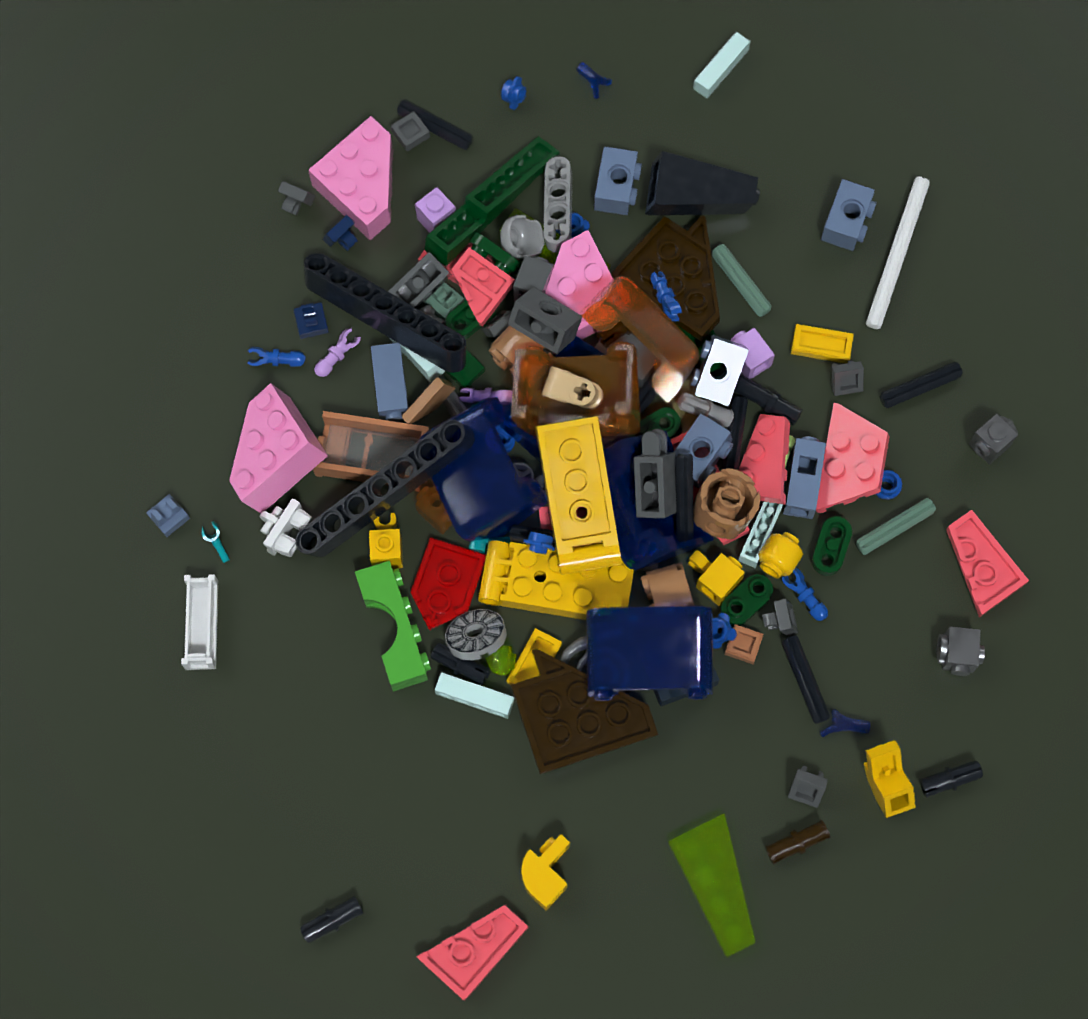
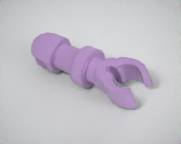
[314,329,361,377]
[459,388,517,405]

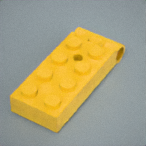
[535,416,622,575]
[478,541,635,627]

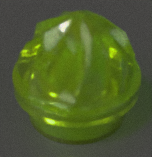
[486,645,517,676]

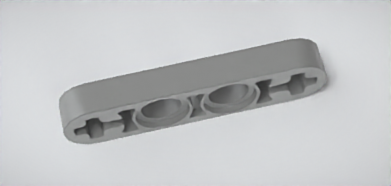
[544,157,572,253]

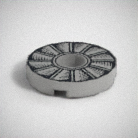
[445,609,507,660]

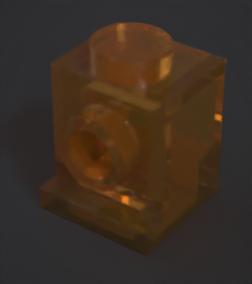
[415,484,463,535]

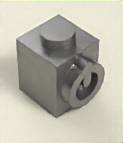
[969,414,1018,465]
[936,627,985,676]

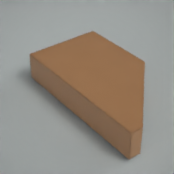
[402,377,455,424]

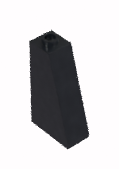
[645,151,760,216]

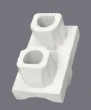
[259,498,313,557]

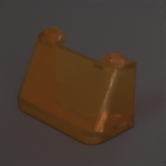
[580,276,699,403]
[511,342,640,438]

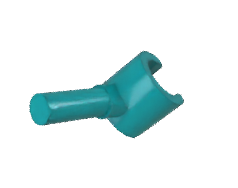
[201,521,230,563]
[469,533,512,554]

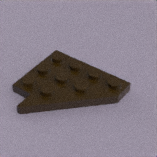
[611,215,720,342]
[511,649,658,775]

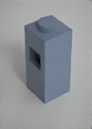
[371,343,408,422]
[783,437,826,519]

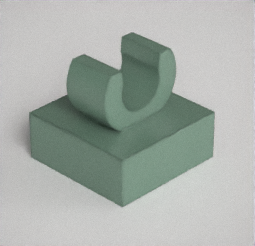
[425,282,466,323]

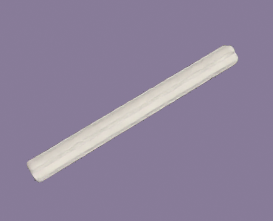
[866,177,930,330]

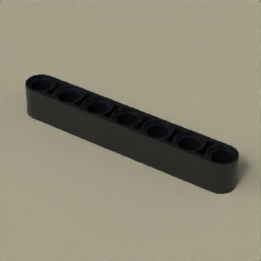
[304,253,466,373]
[295,420,475,557]

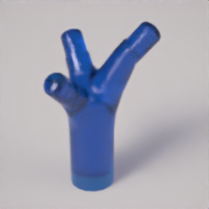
[577,62,612,99]
[820,709,870,737]

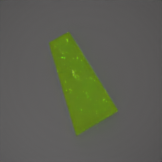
[668,813,756,958]

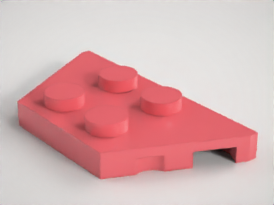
[816,403,890,513]

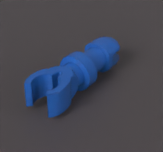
[650,271,682,322]
[248,347,305,367]
[782,568,828,621]

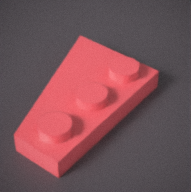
[738,414,790,505]
[946,510,1029,618]
[417,905,529,1001]

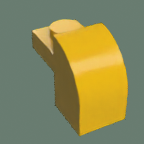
[864,740,916,818]
[522,834,570,911]

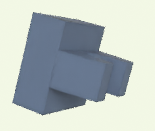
[146,494,190,537]

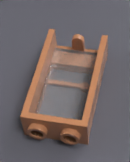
[313,411,433,492]

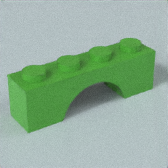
[355,560,431,692]

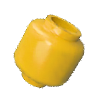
[758,532,803,579]

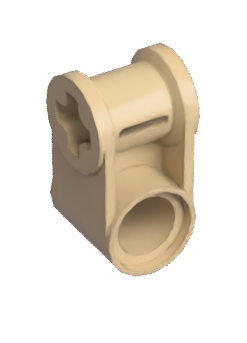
[541,366,604,409]

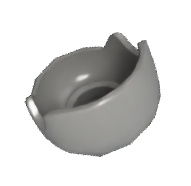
[500,215,544,260]

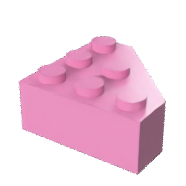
[308,116,393,240]
[545,230,629,354]
[229,383,328,513]

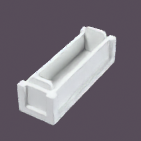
[181,574,219,670]

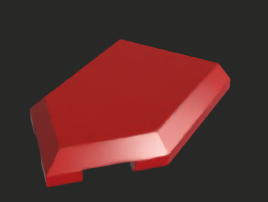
[410,537,486,631]

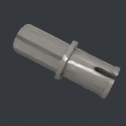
[677,393,734,428]

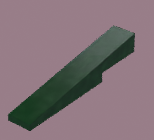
[424,136,560,267]

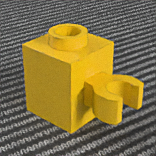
[369,512,403,569]
[688,550,745,606]

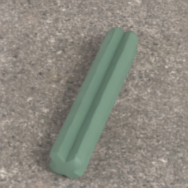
[712,244,772,317]
[856,498,936,555]

